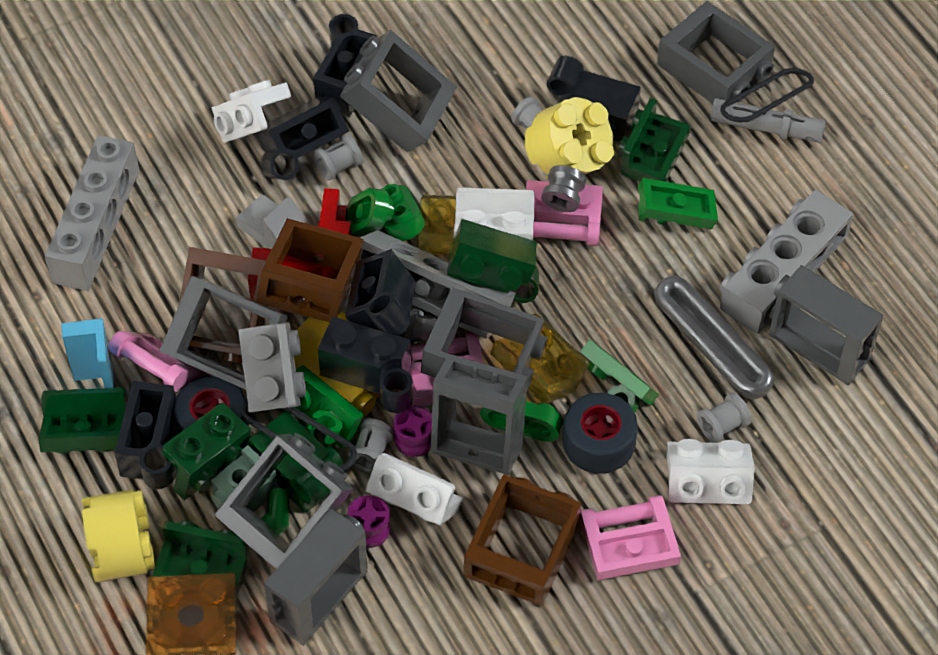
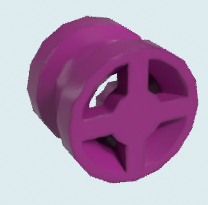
[393,405,432,457]
[347,495,390,548]

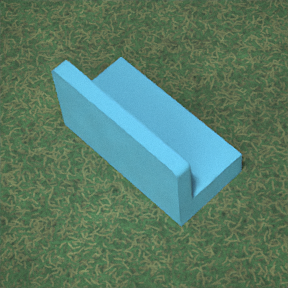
[61,318,115,388]

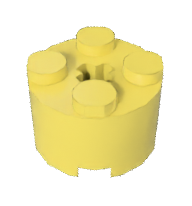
[525,97,614,179]
[81,489,156,583]

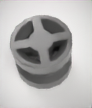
[541,165,587,212]

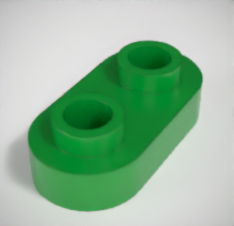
[382,184,425,241]
[347,188,394,236]
[480,401,563,442]

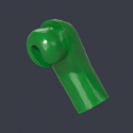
[259,488,289,535]

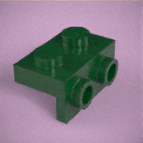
[617,98,691,182]
[39,388,126,454]
[162,403,251,501]
[151,521,250,603]

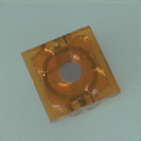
[146,573,238,655]

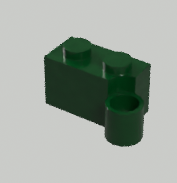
[447,218,539,303]
[248,410,343,513]

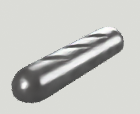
[654,276,773,399]

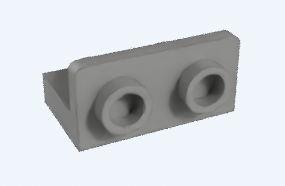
[238,323,306,412]

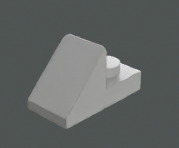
[236,194,309,249]

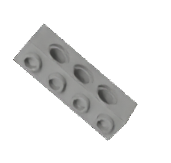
[45,135,139,291]
[719,189,854,334]
[360,230,515,339]

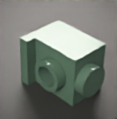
[211,445,278,513]

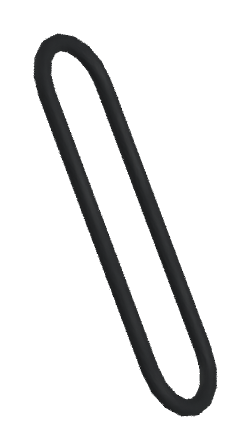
[720,68,814,123]
[241,399,357,471]

